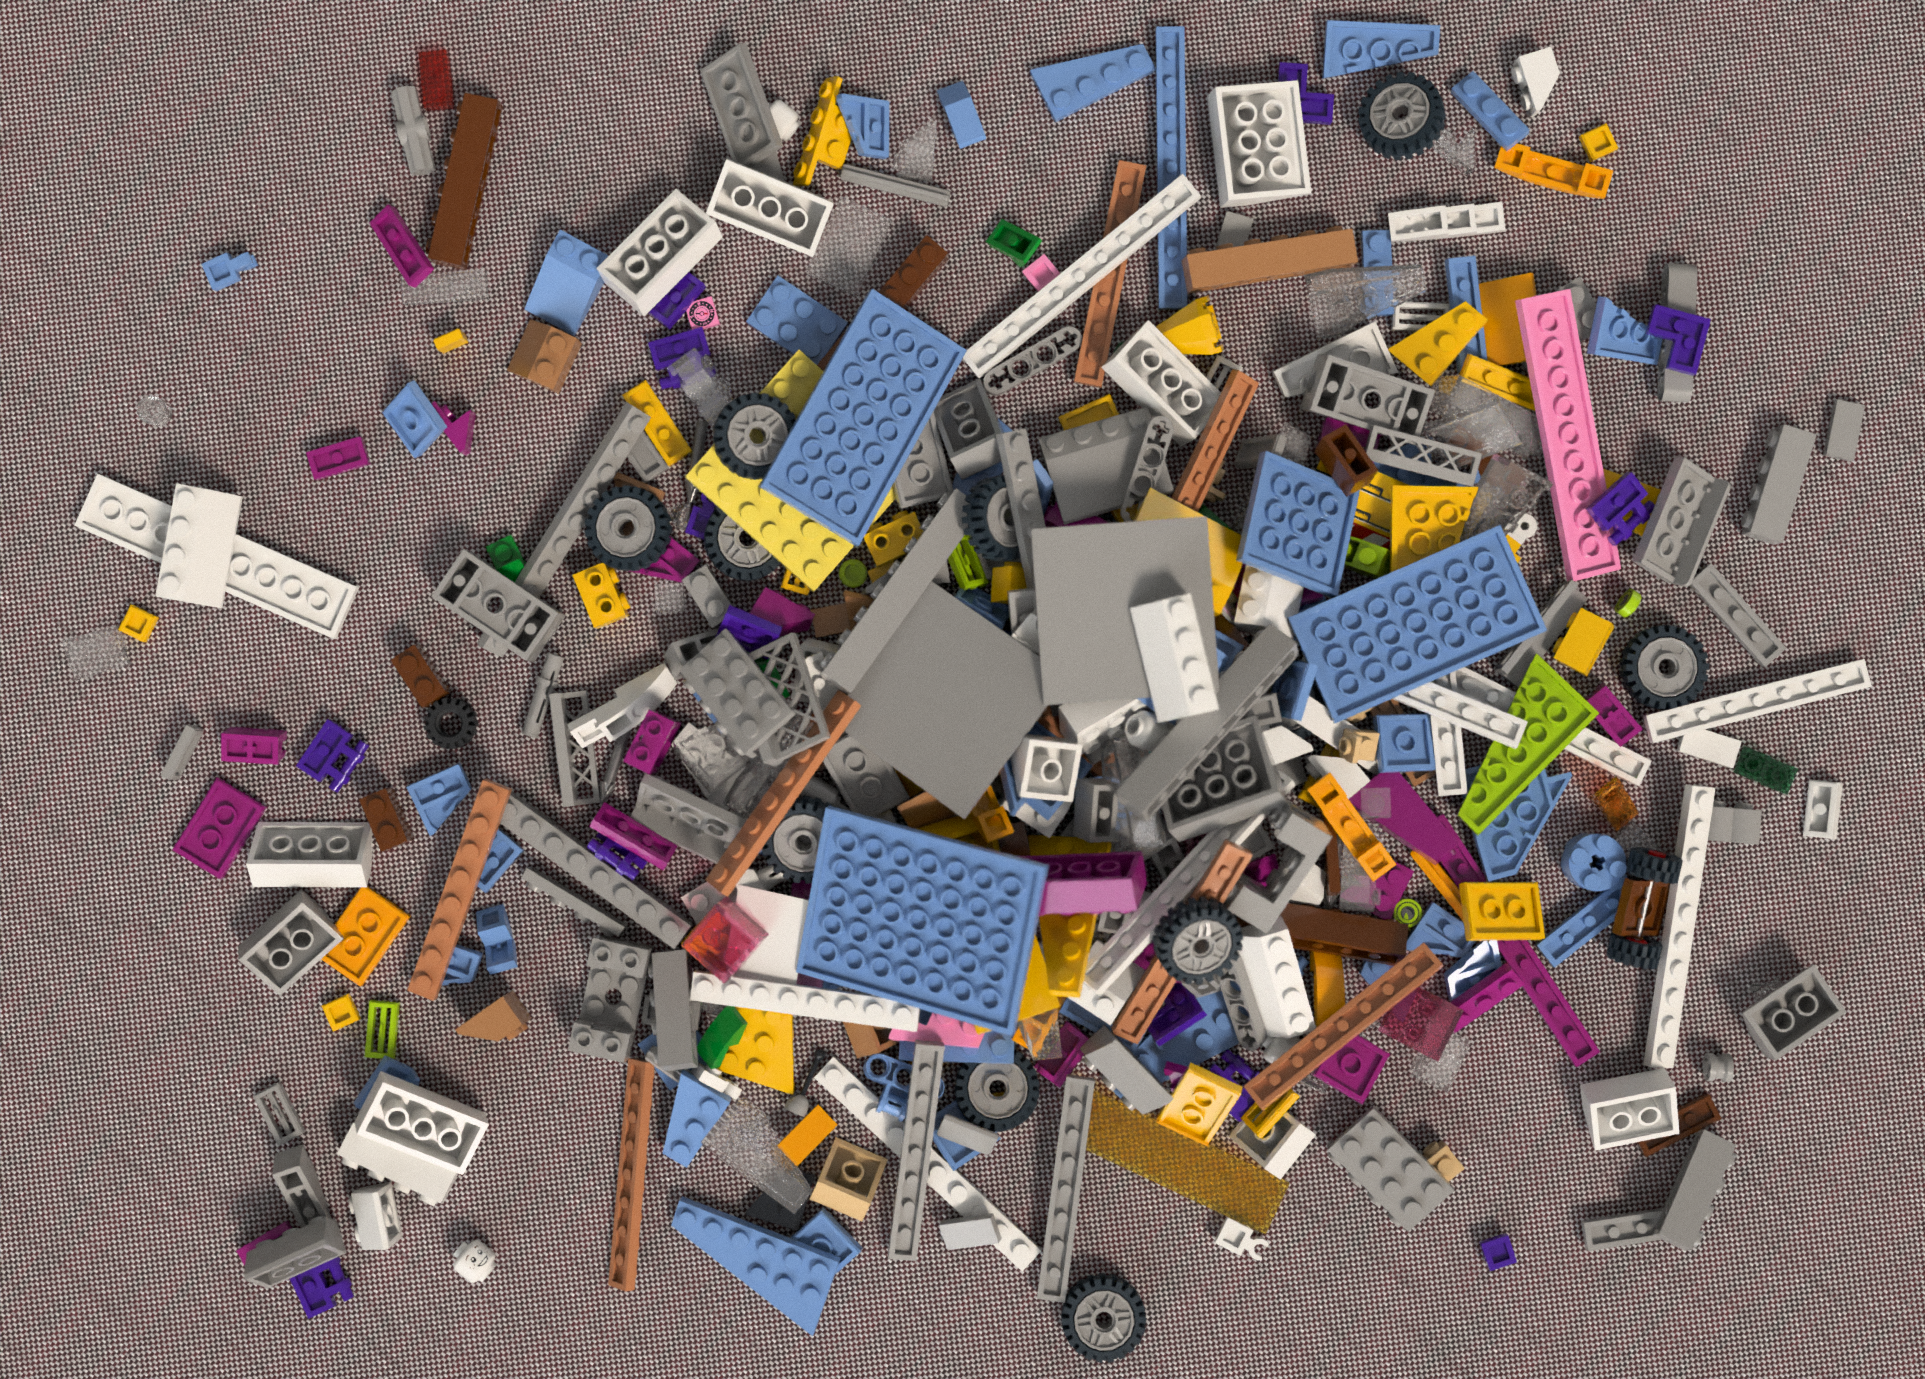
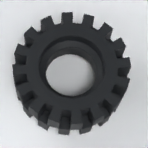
[423,698,479,749]

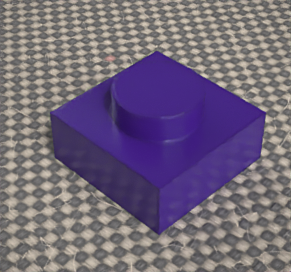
[1479,1233,1517,1271]

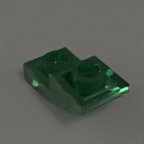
[1733,746,1798,795]

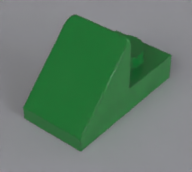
[986,219,1042,268]
[486,535,526,582]

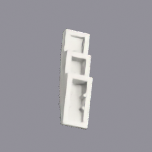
[1388,202,1505,242]
[1294,696,1379,776]

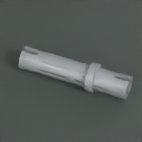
[520,652,565,739]

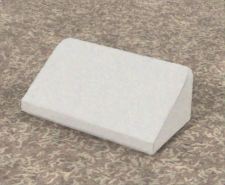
[1803,779,1842,839]

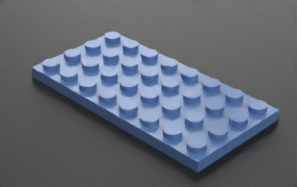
[759,289,967,546]
[1287,525,1547,724]

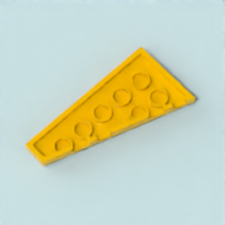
[1390,485,1479,573]
[1028,835,1112,998]
[718,1006,795,1095]

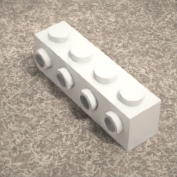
[337,1123,459,1206]

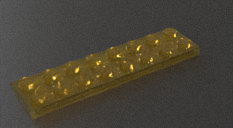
[1086,1090,1290,1235]

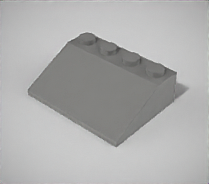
[1038,406,1174,525]
[1148,715,1288,842]

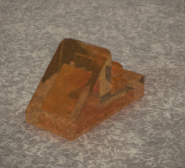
[1588,776,1639,831]

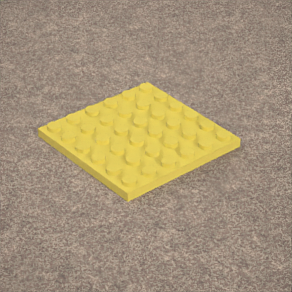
[685,350,896,592]

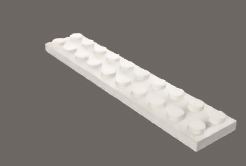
[74,474,359,639]

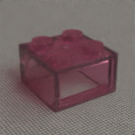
[681,896,769,984]
[1378,987,1464,1062]

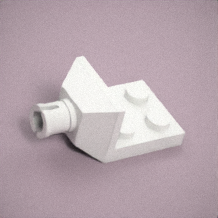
[681,865,787,924]

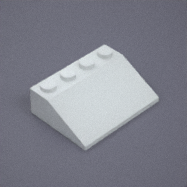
[1207,80,1311,208]

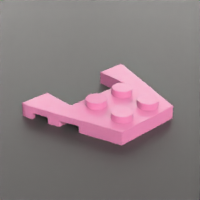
[888,1012,985,1048]

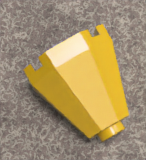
[1156,295,1224,355]

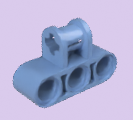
[863,1053,945,1122]

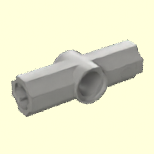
[391,86,436,176]

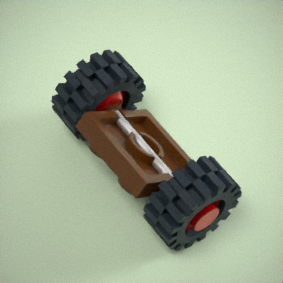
[1606,847,1683,969]

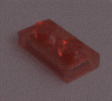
[418,50,454,111]

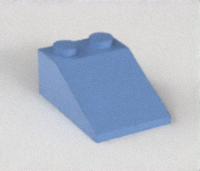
[524,229,608,337]

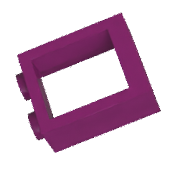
[623,709,682,774]

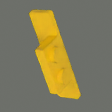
[793,76,852,187]

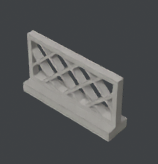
[749,632,831,767]

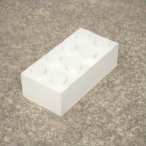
[706,158,834,257]
[596,189,723,316]
[1059,698,1155,755]
[355,1071,489,1175]

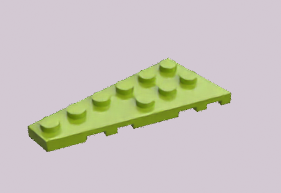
[1457,653,1599,835]

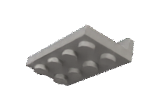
[1632,456,1731,587]
[679,629,796,758]
[630,773,746,864]
[1327,1105,1455,1232]

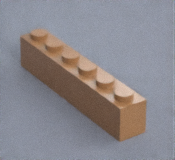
[1182,226,1358,294]

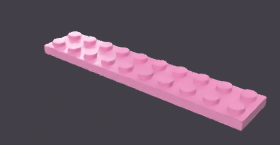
[1515,289,1621,582]

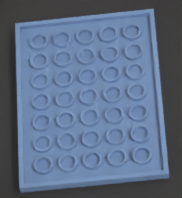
[796,806,1049,1036]

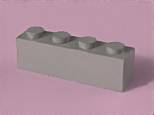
[1741,424,1817,545]
[648,949,698,1071]
[1652,1129,1736,1251]

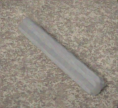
[840,164,950,207]

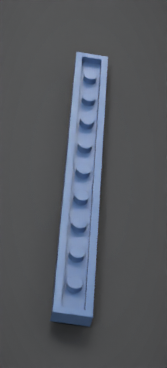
[1155,26,1187,310]

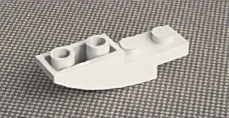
[567,663,677,748]

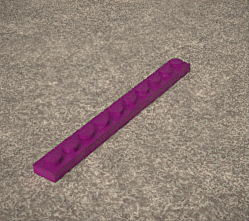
[1436,813,1600,1067]

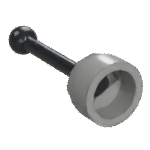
[784,1049,825,1117]

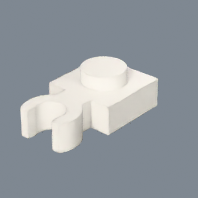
[691,1062,742,1100]
[1214,1216,1269,1260]

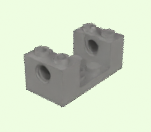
[1299,354,1435,445]
[431,549,566,662]
[1225,800,1332,933]
[568,934,654,1063]

